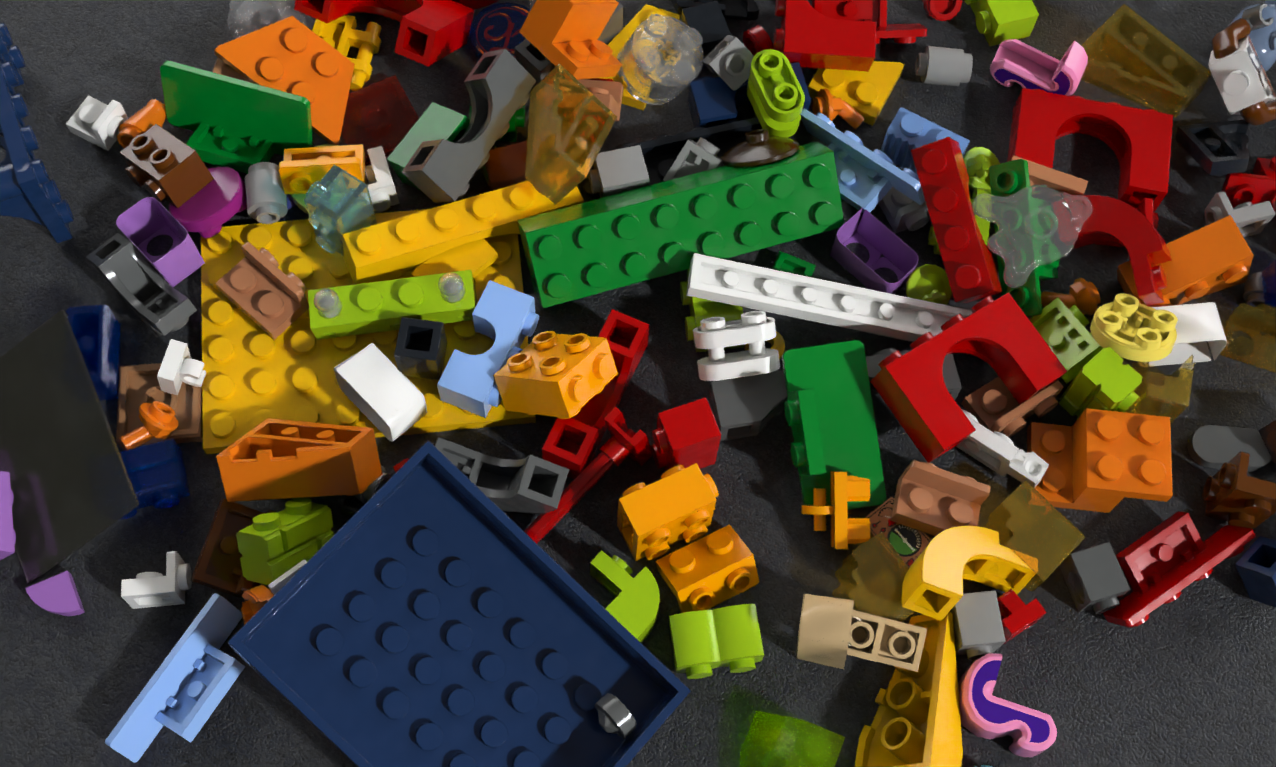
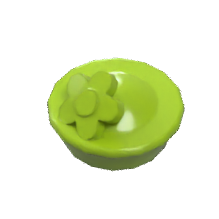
[963,147,1000,191]
[906,264,952,305]

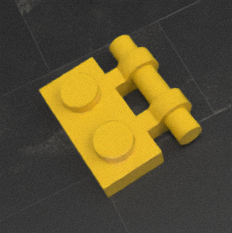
[312,15,382,92]

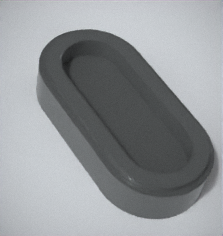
[1187,425,1272,472]

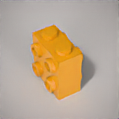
[493,331,618,419]
[617,463,719,561]

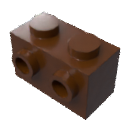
[119,124,214,208]

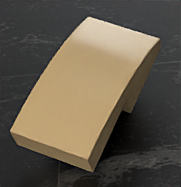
[847,610,927,672]

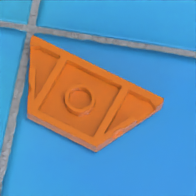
[214,16,355,145]

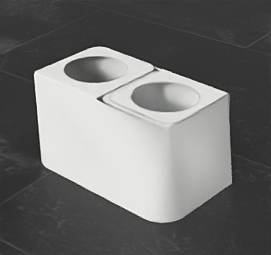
[1138,302,1227,367]
[334,343,427,442]

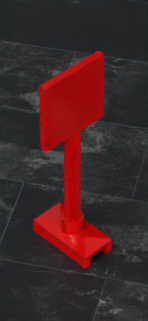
[524,407,652,544]

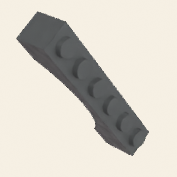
[708,348,962,441]

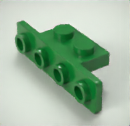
[989,159,1060,317]

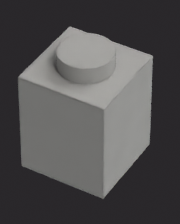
[588,145,649,198]
[950,591,1006,660]

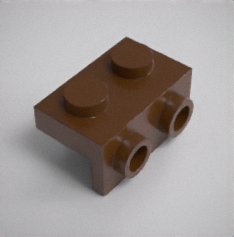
[1202,451,1276,529]
[190,498,277,598]

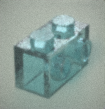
[304,164,377,256]

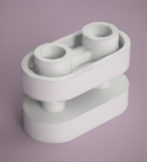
[693,311,780,381]

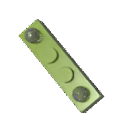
[308,270,477,340]

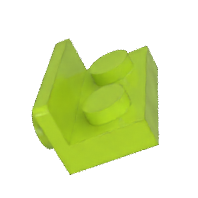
[1029,297,1103,384]

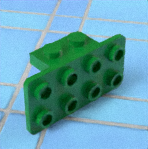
[160,60,313,174]
[782,340,886,510]

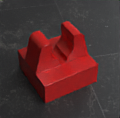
[997,589,1047,644]

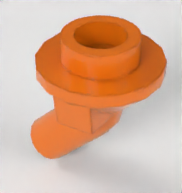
[812,89,865,129]
[1041,277,1100,315]
[118,401,179,452]

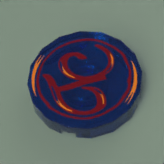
[470,2,531,58]

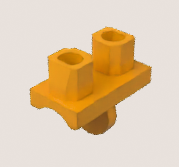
[801,471,870,549]

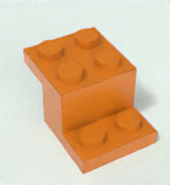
[519,0,622,80]
[1027,408,1173,513]

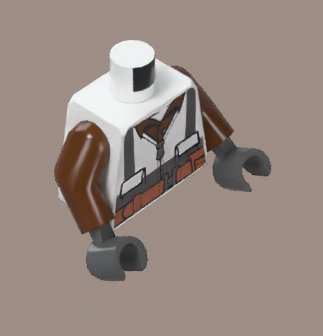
[1208,3,1276,125]

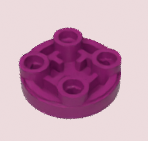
[169,167,247,238]

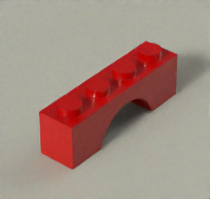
[911,137,1002,303]
[542,309,649,479]

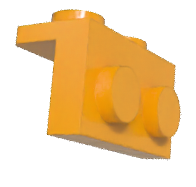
[279,144,365,194]
[656,524,759,613]

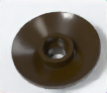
[722,129,799,167]

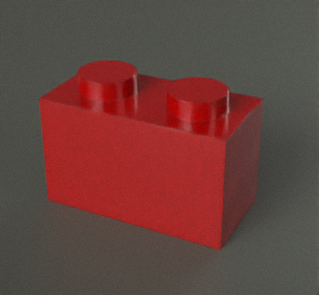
[651,397,722,471]

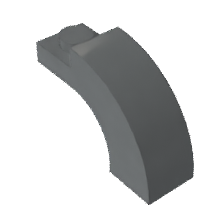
[86,233,197,337]
[434,437,569,514]

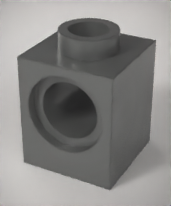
[1059,542,1131,614]

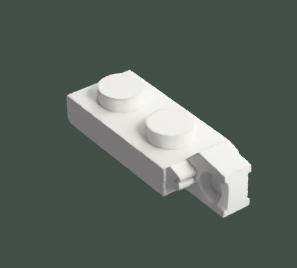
[956,409,1049,489]

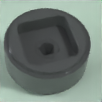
[595,693,637,739]

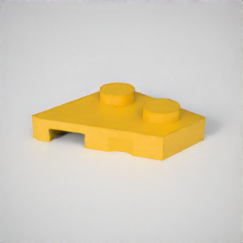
[808,61,905,126]

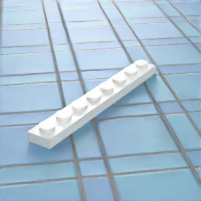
[686,253,973,342]

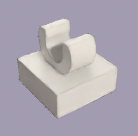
[157,339,207,395]

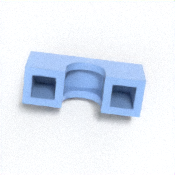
[437,280,539,418]

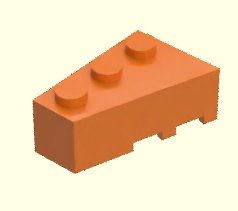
[1117,215,1254,307]
[216,418,382,502]

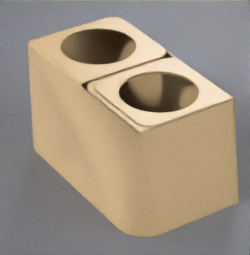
[796,594,854,669]

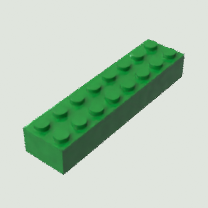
[517,141,845,308]

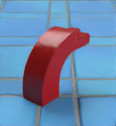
[1052,195,1172,306]

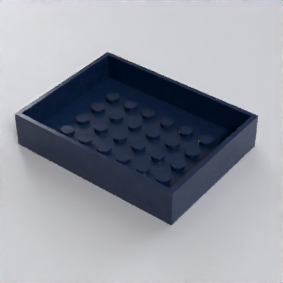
[228,441,691,767]

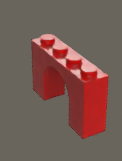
[294,0,475,66]
[774,0,877,72]
[1007,88,1173,212]
[870,292,1067,463]

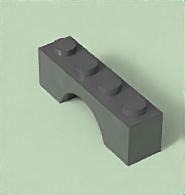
[402,49,536,203]

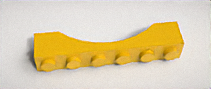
[342,169,584,284]

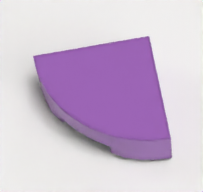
[25,571,85,616]

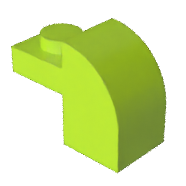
[590,550,660,643]

